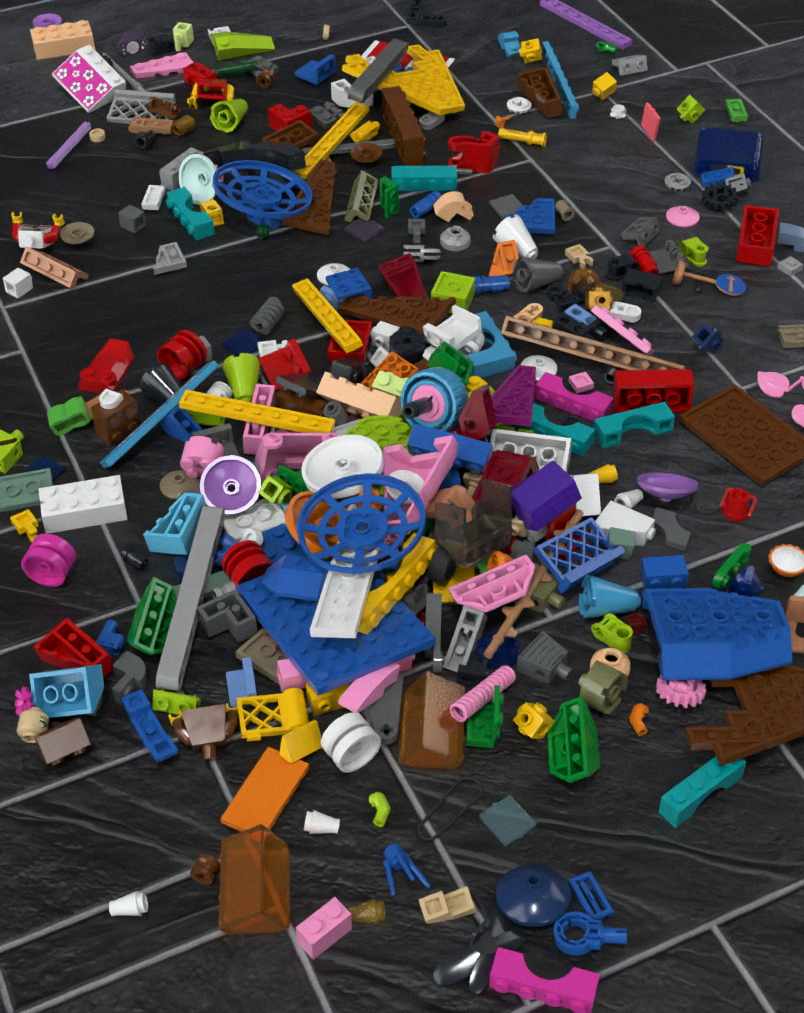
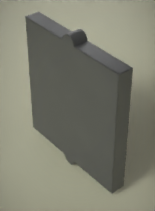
[489,194,523,219]

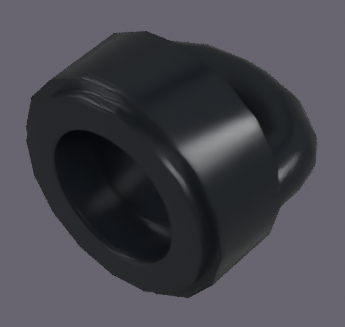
[603,366,618,386]

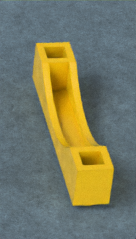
[358,533,436,634]

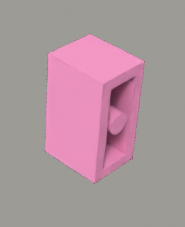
[296,897,352,960]

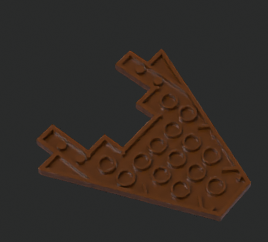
[657,651,804,766]

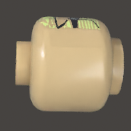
[17,707,50,743]

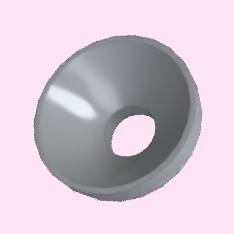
[440,226,471,251]

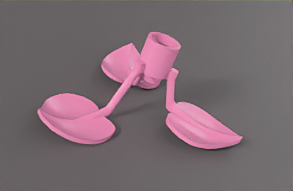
[757,371,804,428]

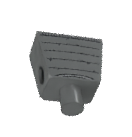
[517,631,573,684]

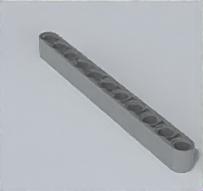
[156,506,225,691]

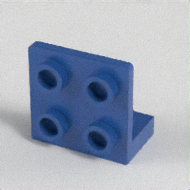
[294,54,336,85]
[326,268,371,299]

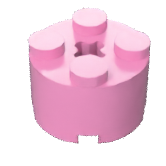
[180,436,224,478]

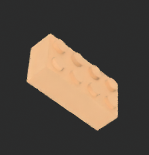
[30,20,95,60]

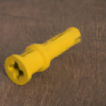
[498,128,547,147]

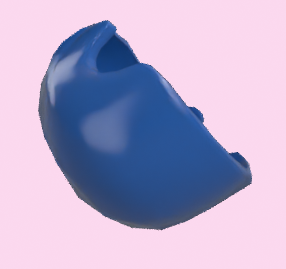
[213,533,238,567]

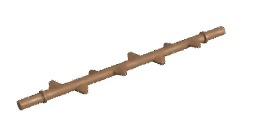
[484,509,584,658]

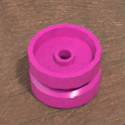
[21,534,76,587]

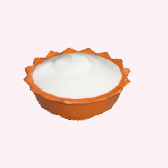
[768,544,804,577]

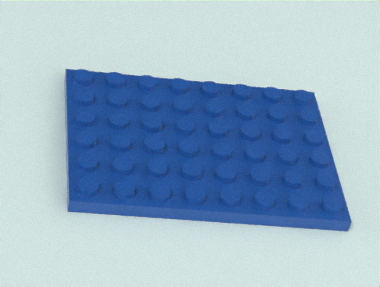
[235,560,436,696]

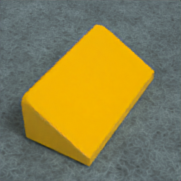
[279,720,322,763]

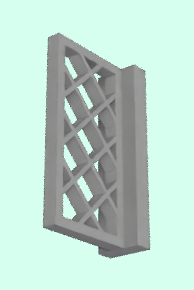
[107,89,176,124]

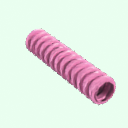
[450,665,516,722]

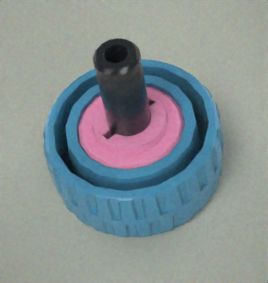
[401,367,468,432]

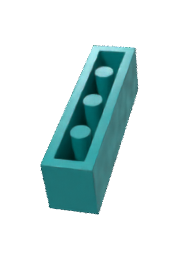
[392,166,457,191]

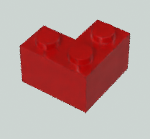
[268,104,312,131]

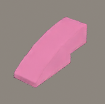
[338,663,400,713]

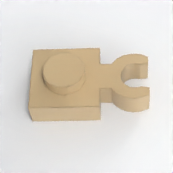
[565,244,593,269]

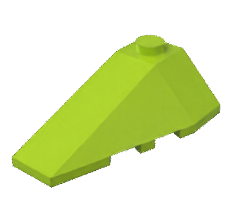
[211,31,275,60]

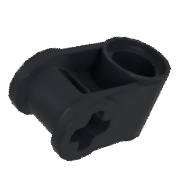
[147,34,175,57]
[606,253,640,281]

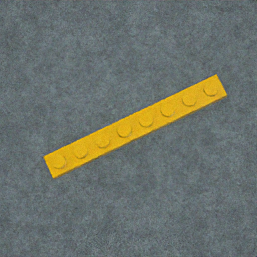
[292,102,369,180]
[292,278,363,353]
[179,390,335,433]

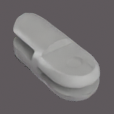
[403,245,441,262]

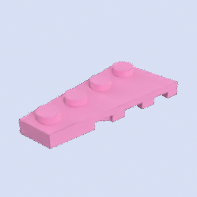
[130,52,193,79]
[591,305,654,356]

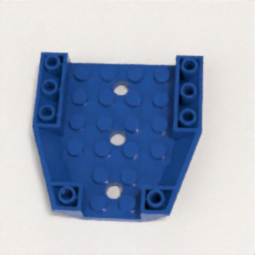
[639,588,792,681]

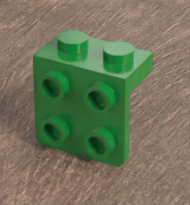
[466,685,503,748]

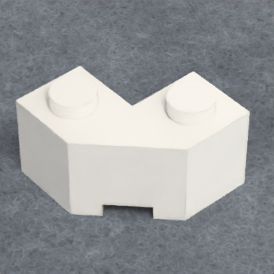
[331,79,373,108]

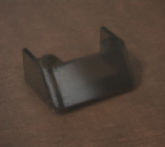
[434,479,513,568]

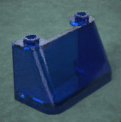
[693,127,764,180]

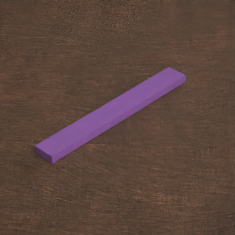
[540,0,633,50]

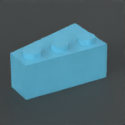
[143,493,207,555]

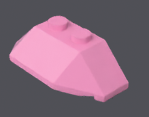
[448,555,536,612]

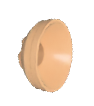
[590,648,631,677]

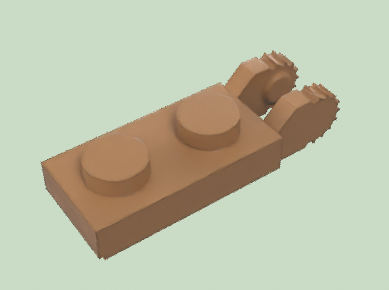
[128,118,174,134]

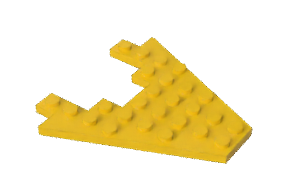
[342,44,465,115]

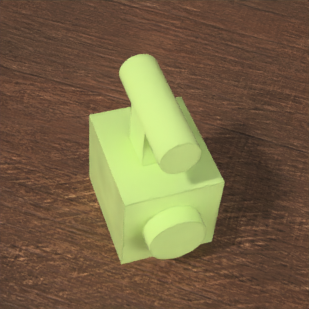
[173,22,194,51]

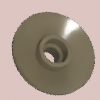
[60,222,94,244]
[160,470,200,500]

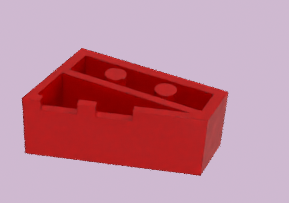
[33,618,114,678]

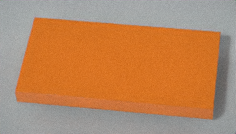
[356,351,419,419]
[220,747,309,841]

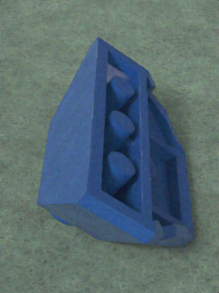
[261,554,331,601]

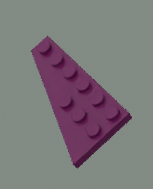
[491,365,536,426]

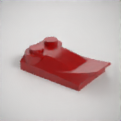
[328,320,372,362]
[78,338,135,394]

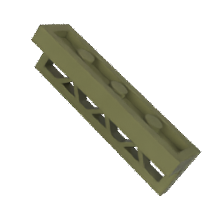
[344,170,379,223]

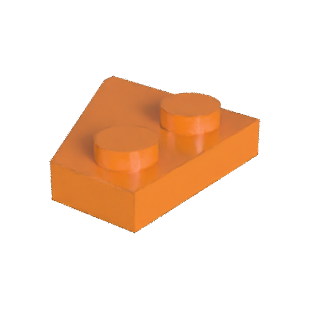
[488,240,519,277]

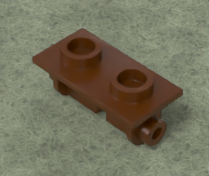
[148,96,182,119]

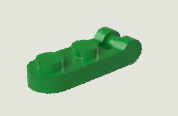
[712,543,751,590]

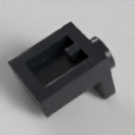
[457,659,491,688]

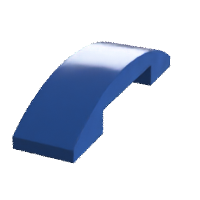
[121,689,179,763]

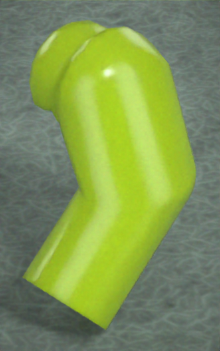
[369,792,391,827]

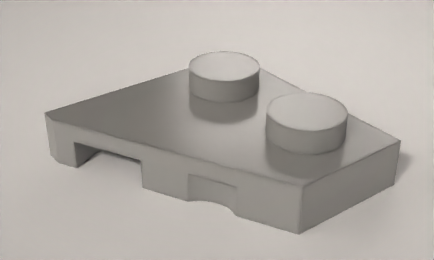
[153,242,187,275]

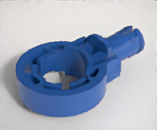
[553,912,627,956]

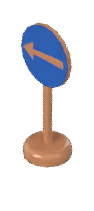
[673,260,746,296]

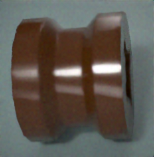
[190,854,220,885]

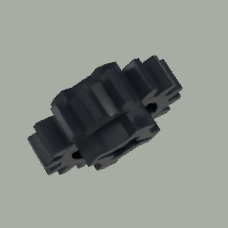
[702,182,738,212]

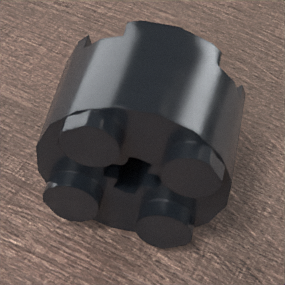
[389,326,426,365]

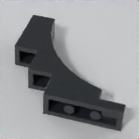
[203,140,306,171]

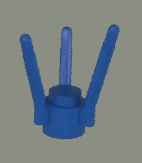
[383,843,431,896]

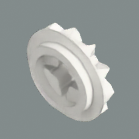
[507,97,531,115]

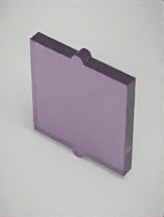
[344,218,385,242]

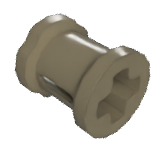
[554,200,575,221]

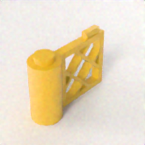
[236,687,309,741]

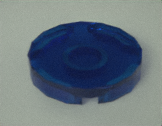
[476,631,520,670]

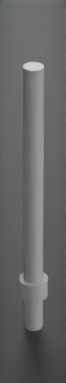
[102,53,147,92]

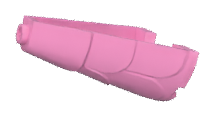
[382,435,459,536]

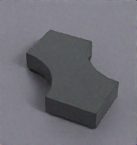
[653,507,691,551]

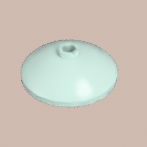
[179,154,219,205]

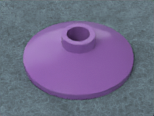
[33,14,62,28]

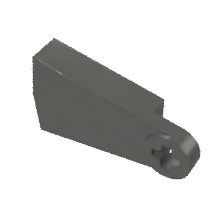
[425,593,443,673]
[366,674,404,745]

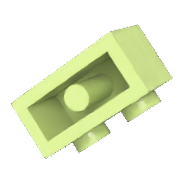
[372,370,409,400]

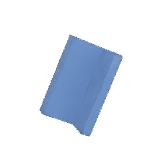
[226,657,257,708]

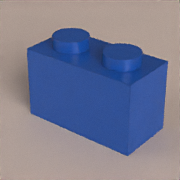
[640,555,689,590]

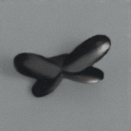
[433,902,527,994]

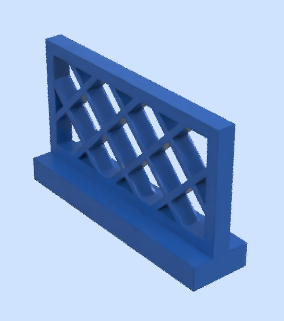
[534,517,626,594]

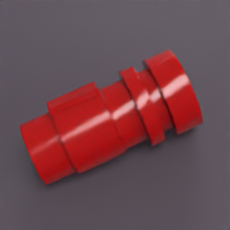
[630,245,659,275]

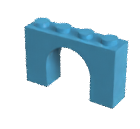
[467,311,517,378]

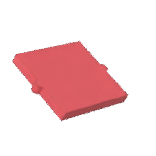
[641,103,661,141]

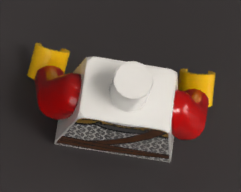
[12,212,65,249]

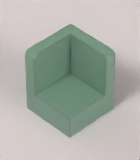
[607,527,635,560]

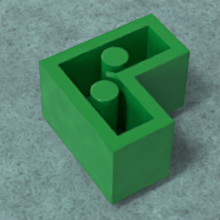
[427,341,473,386]

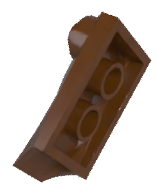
[261,120,319,148]

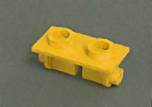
[349,120,380,143]

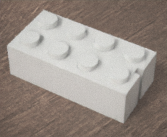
[39,475,127,534]

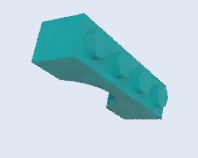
[166,186,215,241]
[593,402,675,448]
[515,403,595,457]
[659,757,746,828]

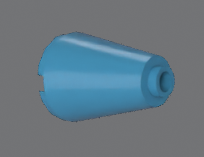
[579,575,641,618]

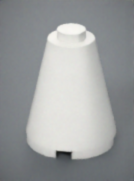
[493,215,538,259]

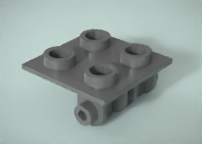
[649,240,690,274]

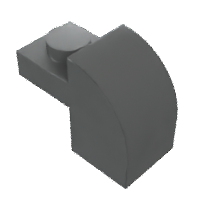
[112,651,148,705]

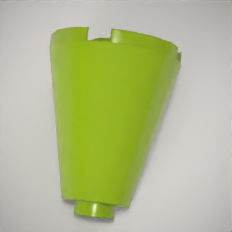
[210,99,248,133]
[223,353,260,402]

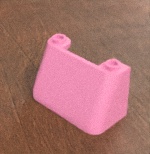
[255,432,339,482]

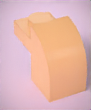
[433,192,474,222]

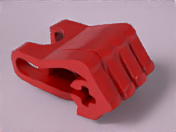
[448,131,500,174]

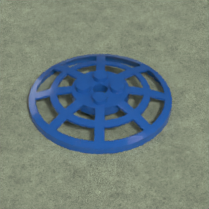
[212,160,312,219]
[297,473,426,574]

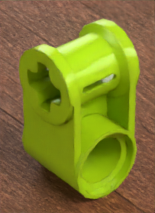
[679,237,709,267]
[591,613,633,653]

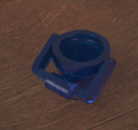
[728,565,765,597]

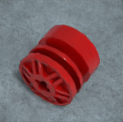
[157,330,208,380]
[221,540,273,586]

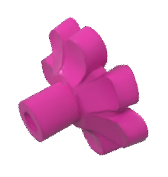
[15,687,34,716]

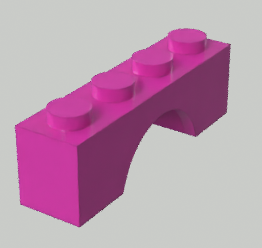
[534,372,614,422]
[489,947,600,1013]

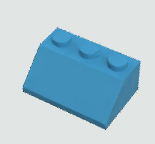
[29,664,104,718]

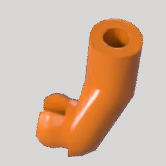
[629,703,649,736]

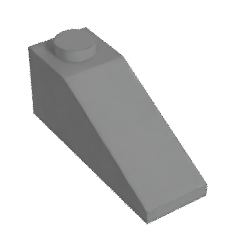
[443,606,488,672]

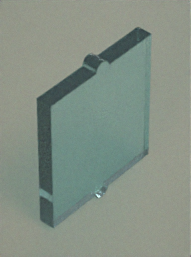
[479,795,536,847]

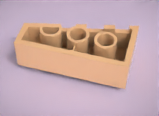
[316,371,402,418]

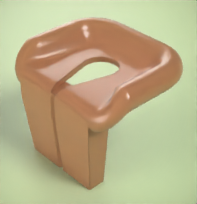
[425,485,478,540]
[784,596,804,654]

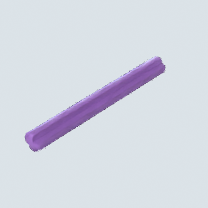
[46,121,91,169]

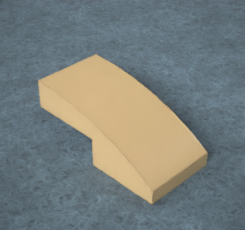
[418,886,477,923]

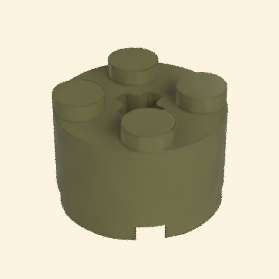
[578,660,628,714]

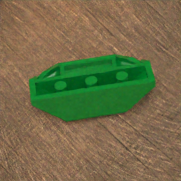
[127,577,177,655]
[547,696,600,783]

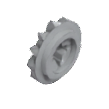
[664,173,691,191]

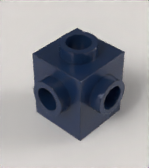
[692,323,725,354]

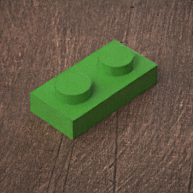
[725,99,748,122]

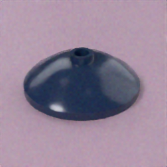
[496,865,571,927]

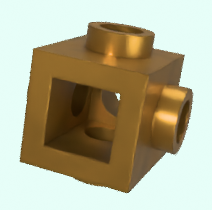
[585,288,613,309]

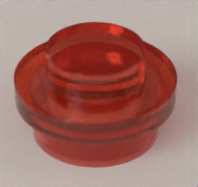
[625,613,647,634]

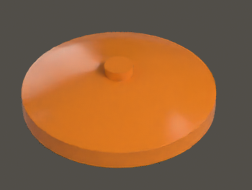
[285,491,348,561]

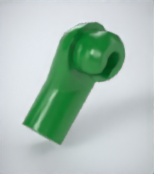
[596,41,618,54]

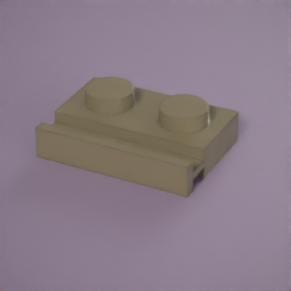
[777,324,804,348]

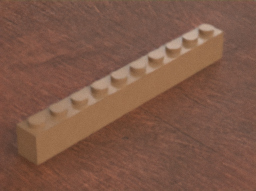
[501,316,686,370]

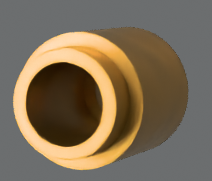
[172,115,195,136]

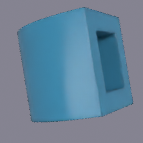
[498,31,521,58]

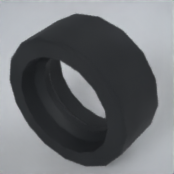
[428,542,461,586]

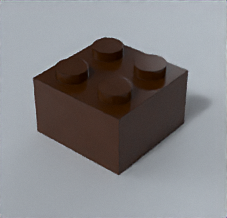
[91,389,141,447]

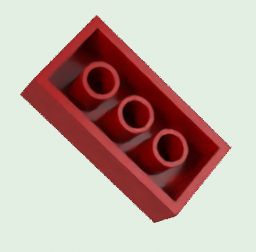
[736,205,779,266]
[612,369,695,414]

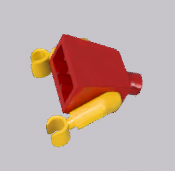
[187,78,234,109]

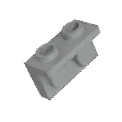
[612,54,647,76]

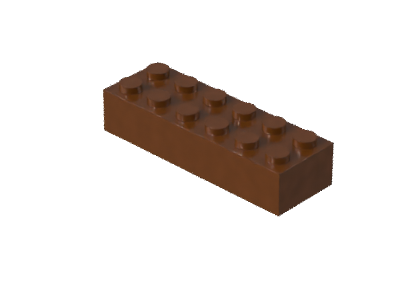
[382,86,426,166]

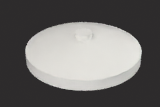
[302,435,384,498]

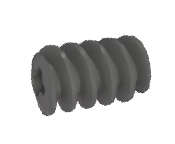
[250,297,285,335]

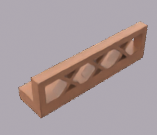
[20,247,89,289]

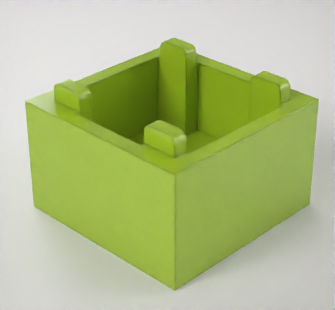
[431,271,475,314]

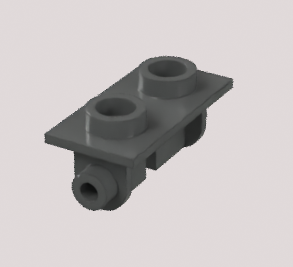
[402,583,428,616]

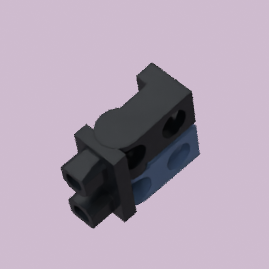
[552,304,608,341]

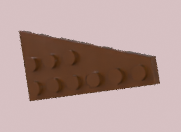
[282,159,336,235]
[338,296,456,335]

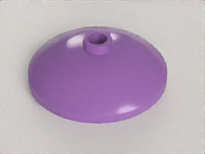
[200,455,261,515]
[637,472,698,502]

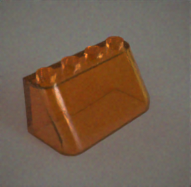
[398,671,465,769]
[218,824,290,935]

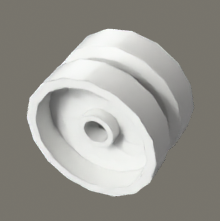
[321,712,381,773]

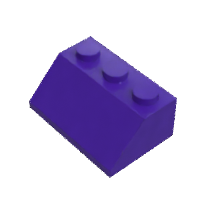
[507,461,582,531]

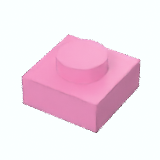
[568,372,594,393]

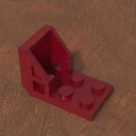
[449,385,497,439]
[472,450,540,514]

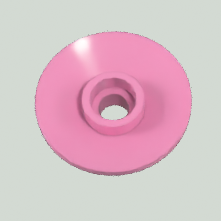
[666,206,700,227]

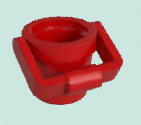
[719,488,757,522]

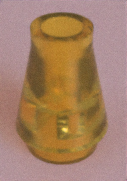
[348,898,386,924]

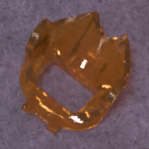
[568,268,600,293]

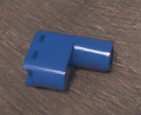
[96,620,126,656]

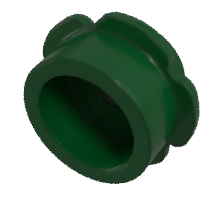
[257,223,269,240]

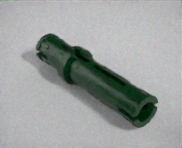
[212,60,258,77]

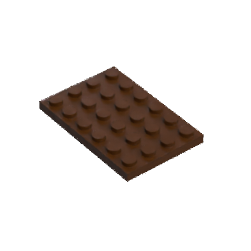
[679,384,804,486]

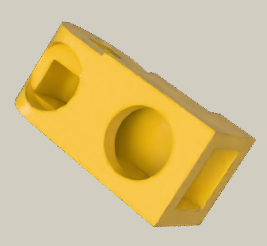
[199,199,224,227]

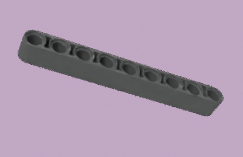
[347,38,409,104]

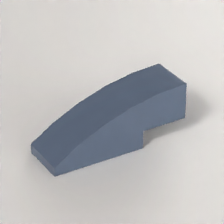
[777,222,804,252]

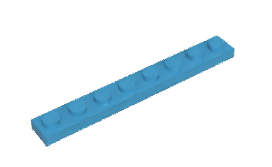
[542,41,579,119]

